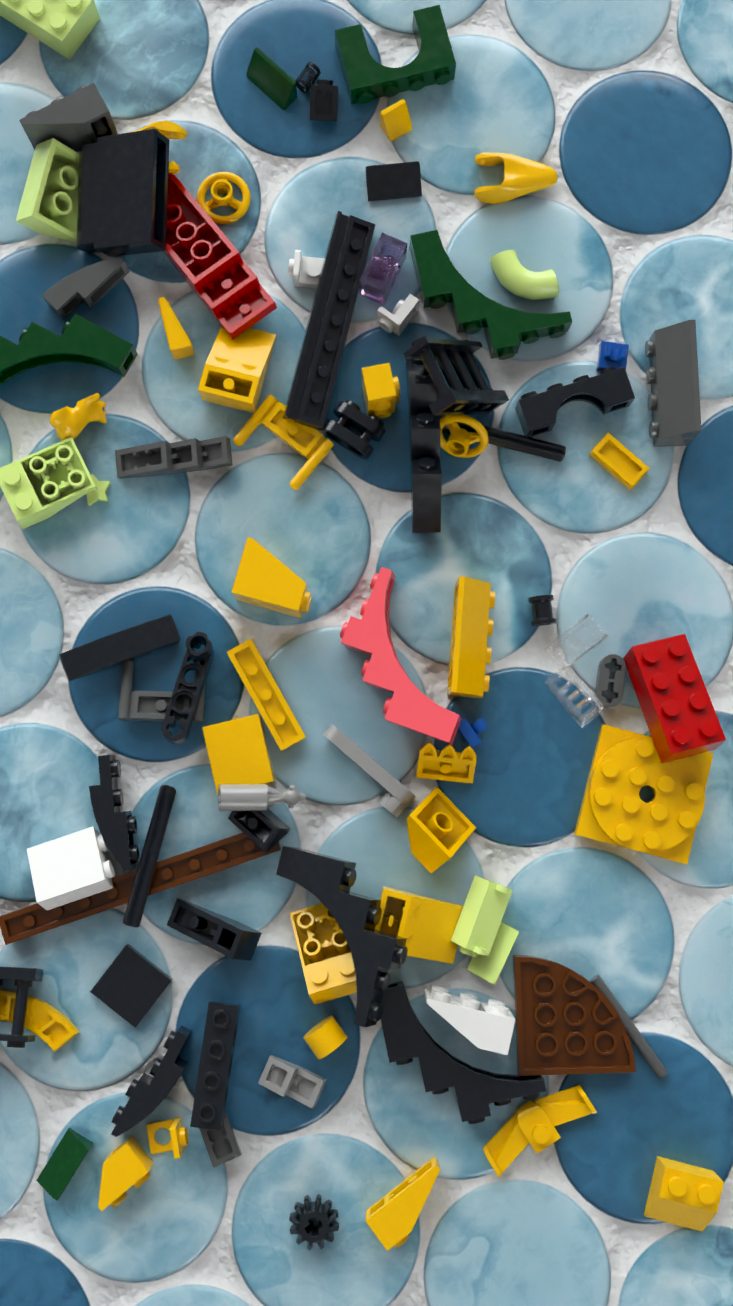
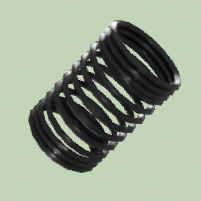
[295,62,321,92]

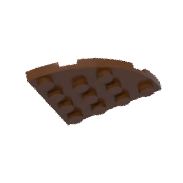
[513,955,636,1076]

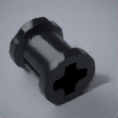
[528,595,556,626]

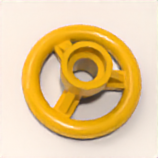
[197,172,251,224]
[439,414,488,458]

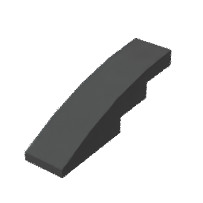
[115,436,233,479]

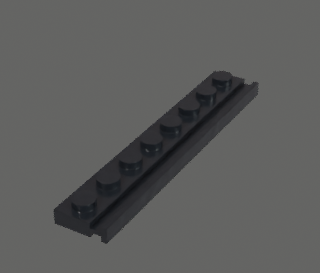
[283,211,376,431]

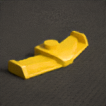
[482,1085,597,1177]

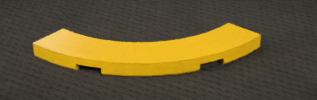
[0,989,80,1052]

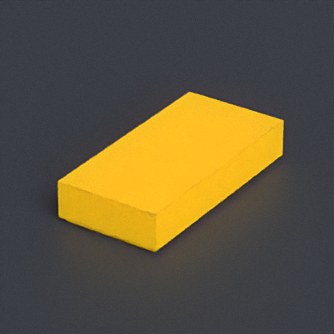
[589,432,650,491]

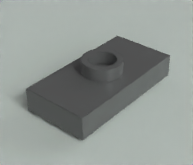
[199,1111,242,1168]

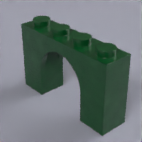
[335,5,456,105]

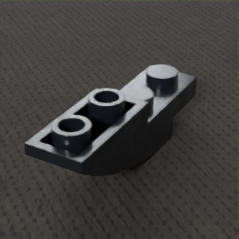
[89,755,140,870]
[111,1025,192,1137]

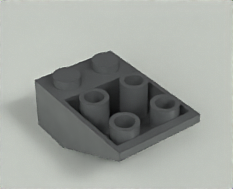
[19,83,118,152]

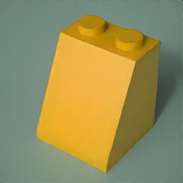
[231,537,312,618]

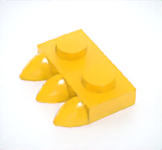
[416,742,476,784]

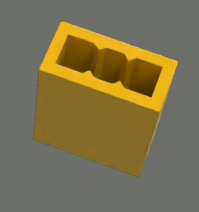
[202,714,276,795]

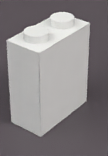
[27,827,115,911]

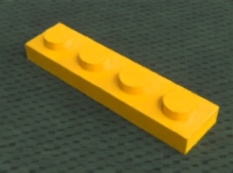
[227,639,307,751]

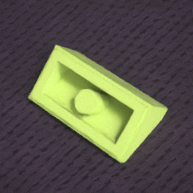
[467,922,519,985]

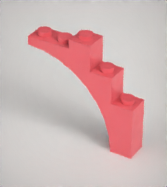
[340,567,462,745]

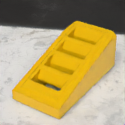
[158,297,195,360]

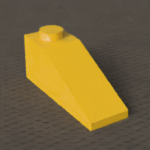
[365,1156,440,1251]

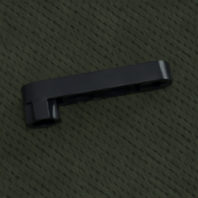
[162,632,214,744]

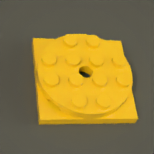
[574,724,713,864]

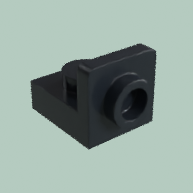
[310,79,339,122]

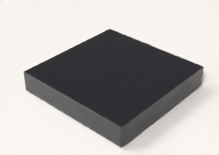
[90,944,173,1028]

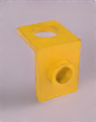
[146,1117,189,1159]

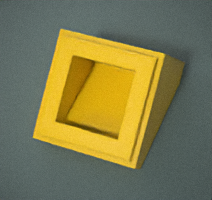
[380,99,412,142]

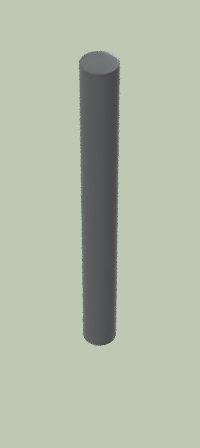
[590,975,668,1078]

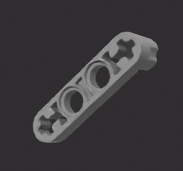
[323,724,416,818]

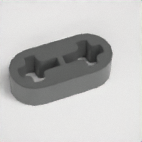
[595,654,626,708]

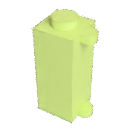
[451,875,513,958]

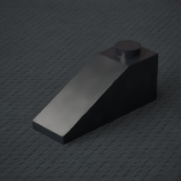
[167,898,262,961]

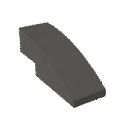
[42,257,130,320]

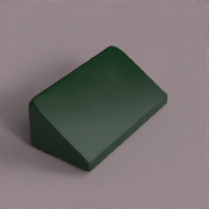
[246,47,297,110]
[36,1128,93,1201]

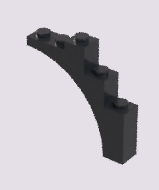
[406,359,442,533]
[276,846,408,1027]
[380,981,546,1124]

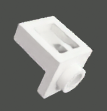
[288,250,324,288]
[377,294,419,336]

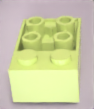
[0,437,96,529]

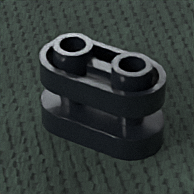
[322,400,386,460]

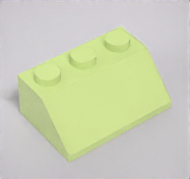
[16,138,79,242]

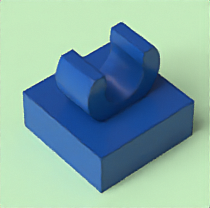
[596,341,629,371]
[458,717,488,748]

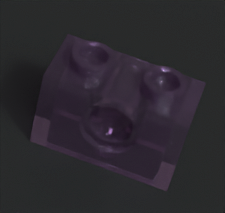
[359,232,407,305]

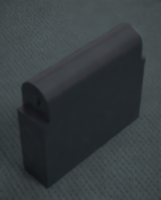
[76,129,170,257]

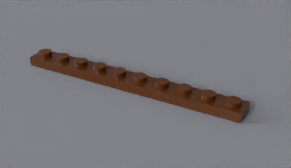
[0,833,282,945]

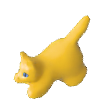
[50,393,107,441]

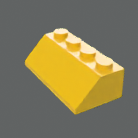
[447,576,495,698]

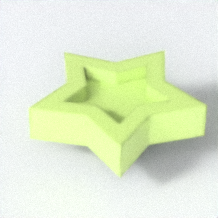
[86,474,111,506]

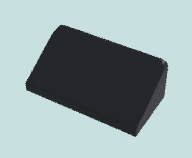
[365,161,422,201]
[228,808,291,852]

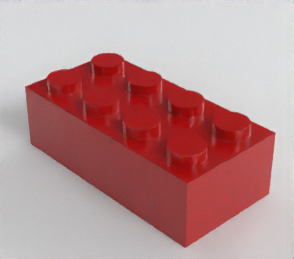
[623,634,726,764]

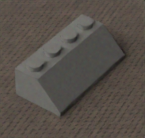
[645,320,702,447]

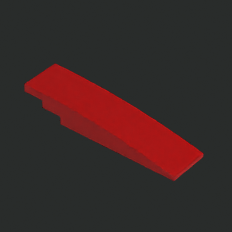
[163,173,277,340]

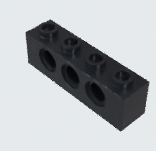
[190,1001,241,1130]

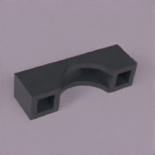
[515,367,635,437]

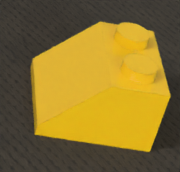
[644,1156,724,1232]

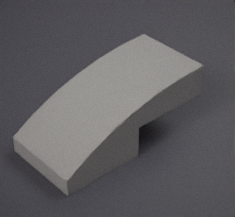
[258,1055,327,1108]

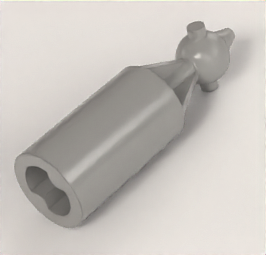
[218,784,306,811]

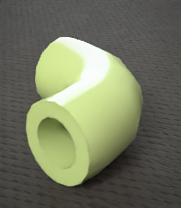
[490,250,559,301]

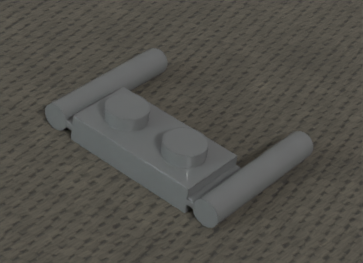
[118,660,206,723]

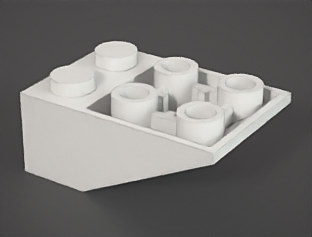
[423,986,515,1055]

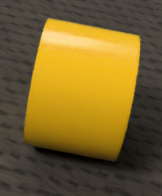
[303,1015,348,1060]

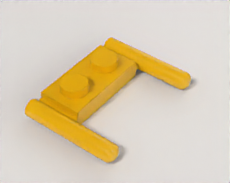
[233,394,334,490]

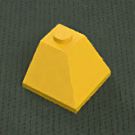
[406,787,476,873]

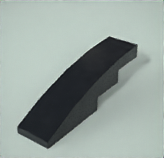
[59,614,181,682]

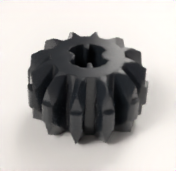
[289,1194,339,1250]

